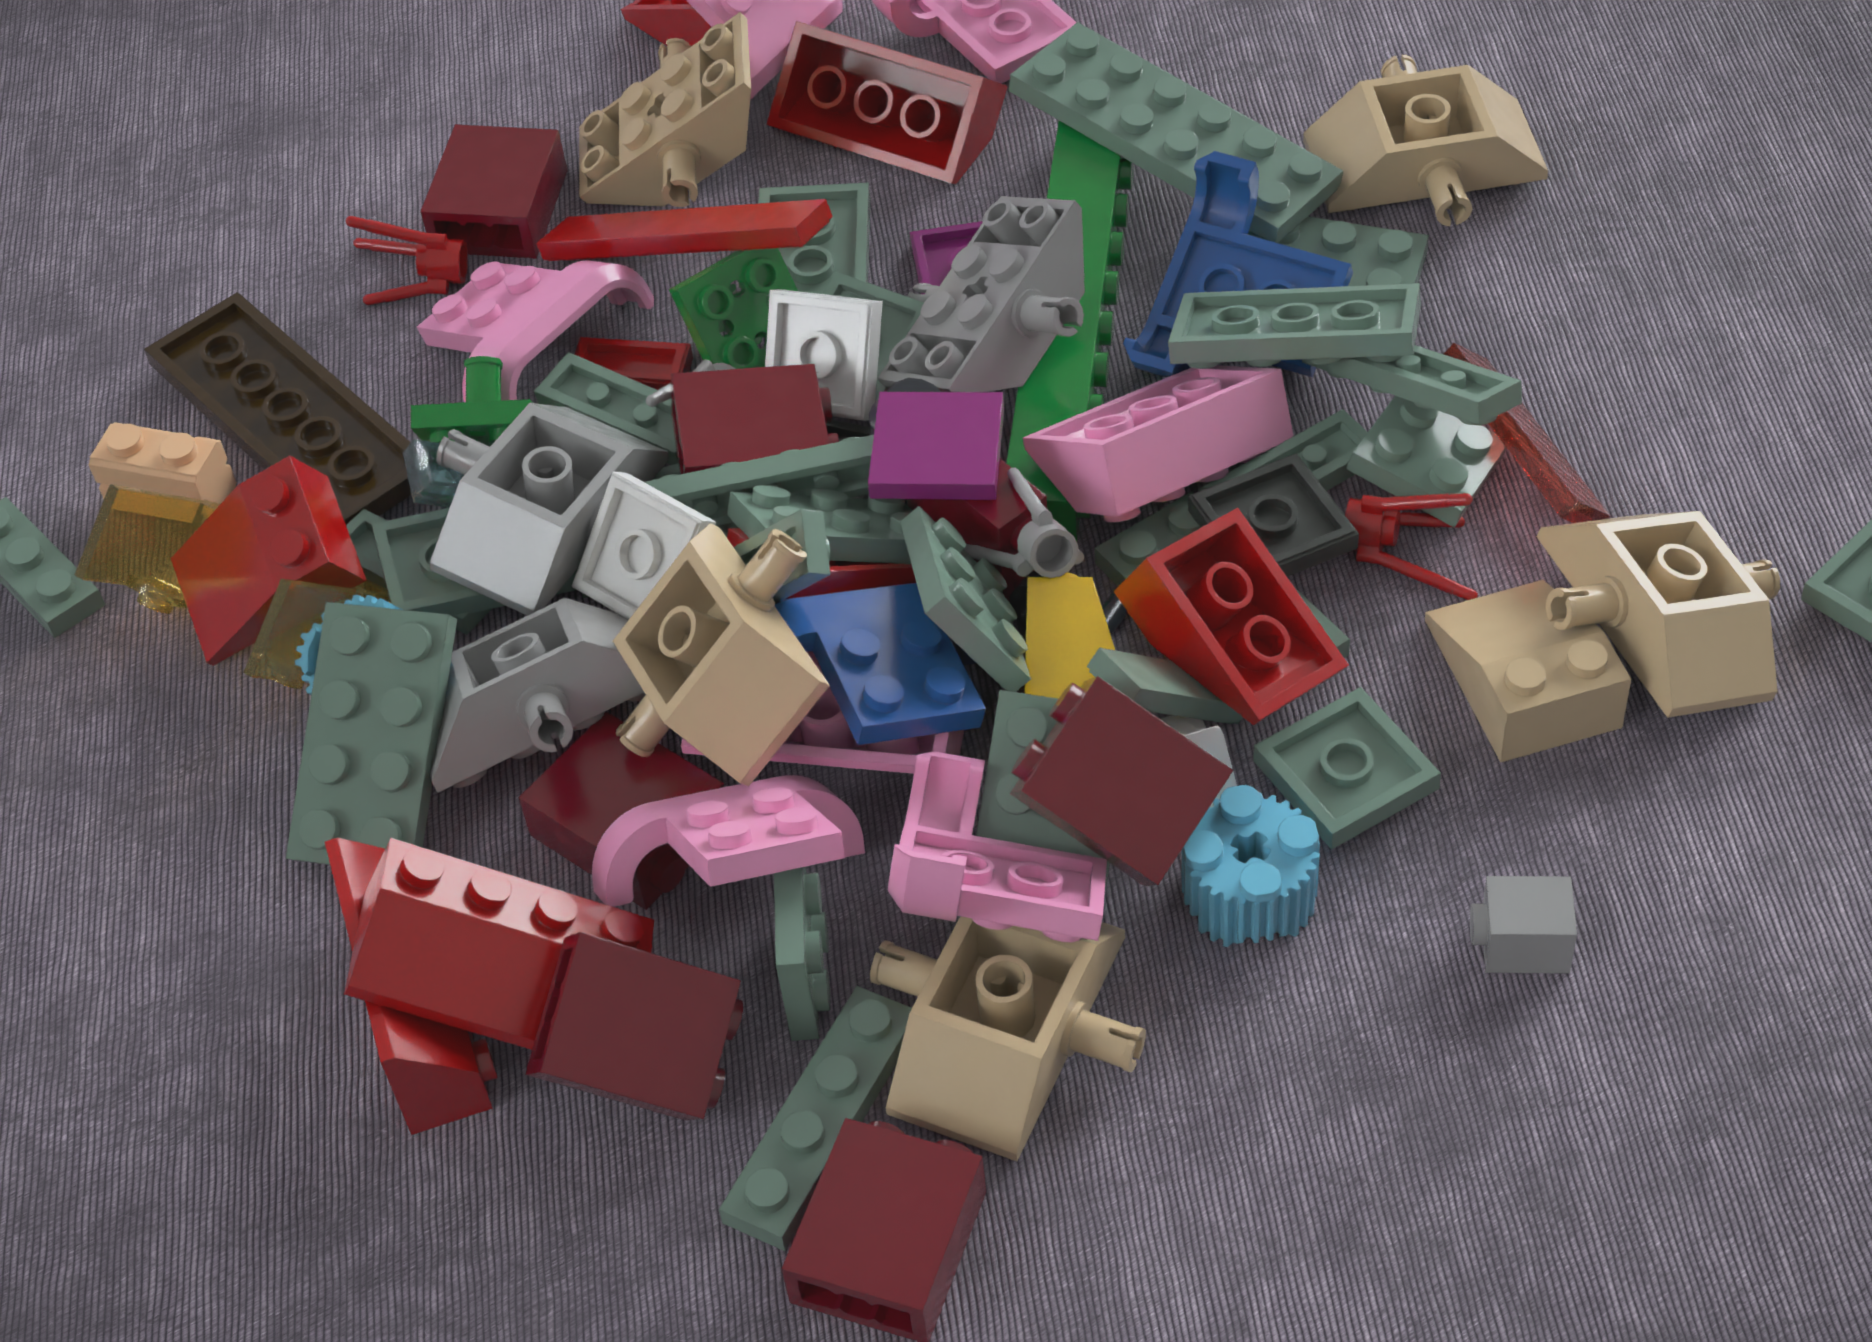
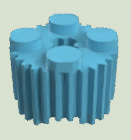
[1181,785,1320,947]

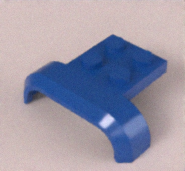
[1123,151,1353,378]
[775,583,986,745]

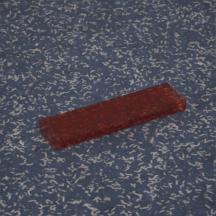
[1443,343,1611,523]

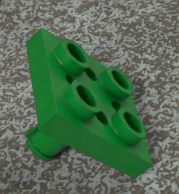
[668,248,798,369]
[411,356,533,457]

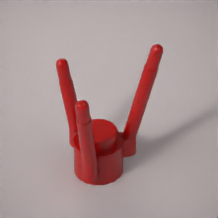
[345,216,468,305]
[1345,493,1478,600]

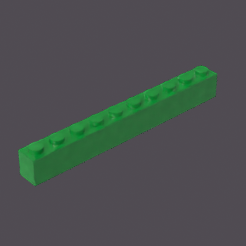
[1006,121,1134,541]

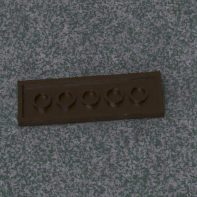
[144,292,438,525]

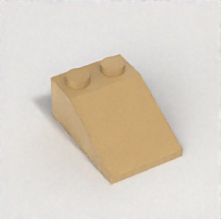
[1425,580,1631,762]

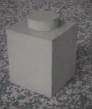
[1470,876,1577,974]

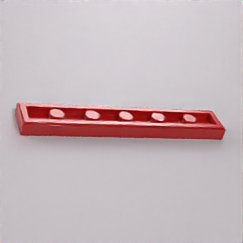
[536,199,833,261]

